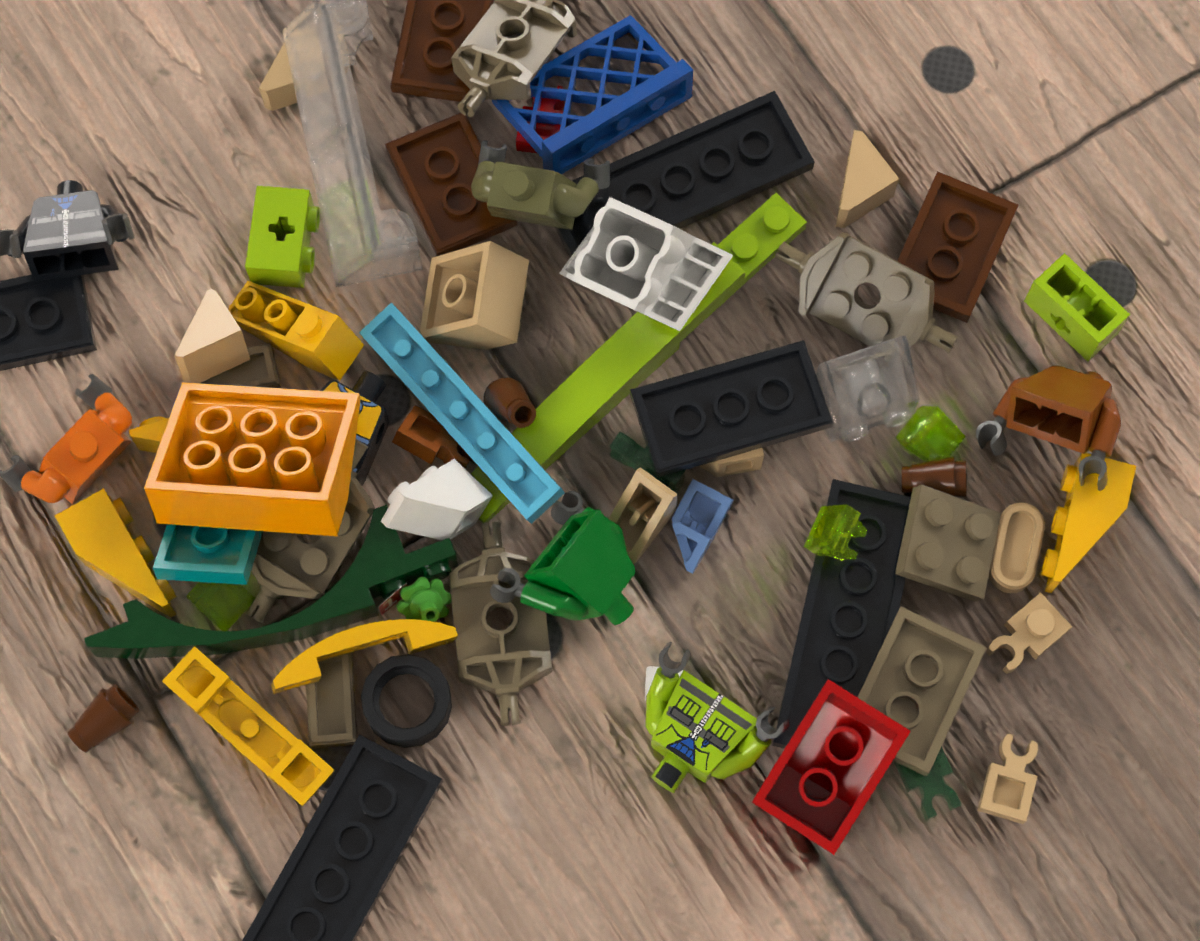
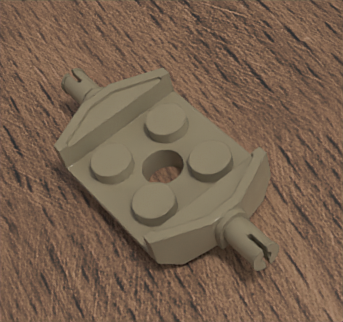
[451,0,577,117]
[775,232,958,362]
[246,439,375,623]
[449,522,552,726]

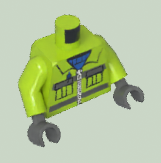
[645,642,790,793]

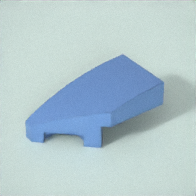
[672,479,734,574]

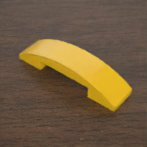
[271,619,458,694]
[162,646,335,807]

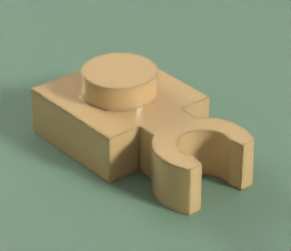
[986,592,1072,674]
[977,734,1038,824]

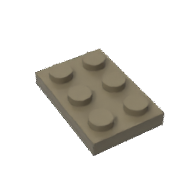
[858,606,987,776]

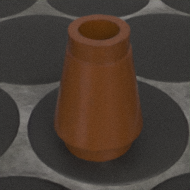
[483,378,536,428]
[902,456,967,497]
[67,684,140,753]

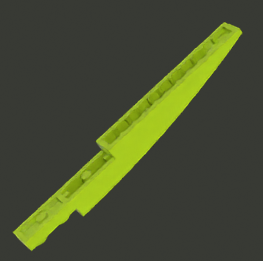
[471,193,807,523]

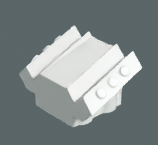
[559,197,733,331]

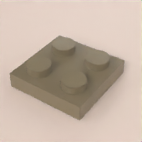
[895,484,1001,602]

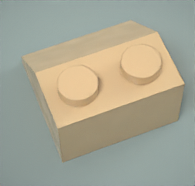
[420,241,529,350]

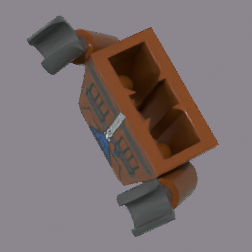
[976,366,1121,491]

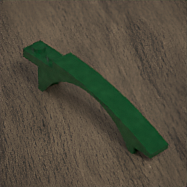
[84,504,459,659]

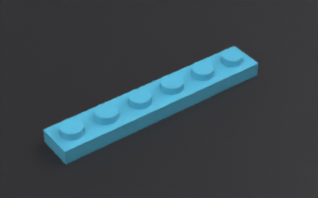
[359,302,565,524]

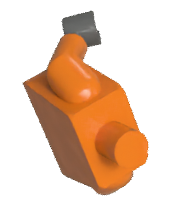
[0,374,132,505]

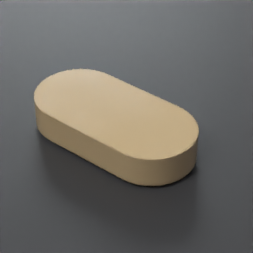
[989,503,1045,593]

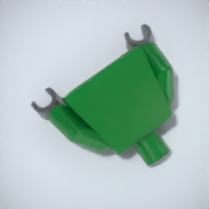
[490,491,635,625]

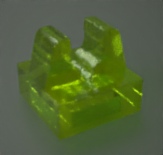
[804,504,867,560]

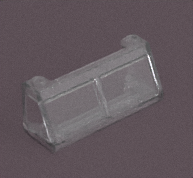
[282,0,423,287]

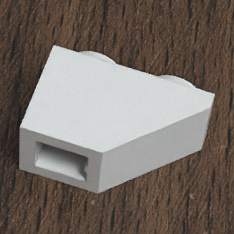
[381,459,493,540]

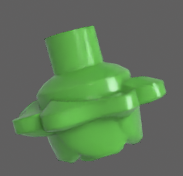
[396,577,452,622]

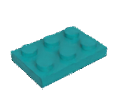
[153,524,263,585]

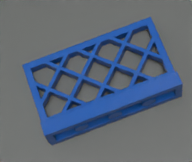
[492,15,693,174]

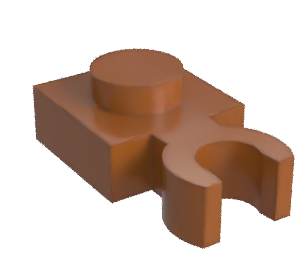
[392,405,473,469]

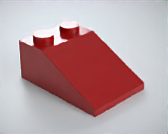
[752,679,911,855]

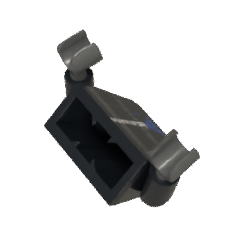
[0,180,135,282]

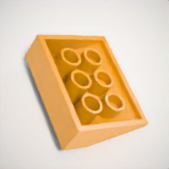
[144,382,361,536]

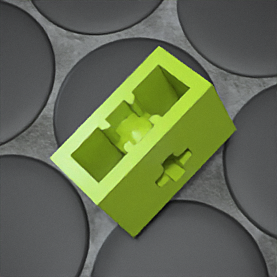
[245,185,320,288]
[1024,253,1130,362]

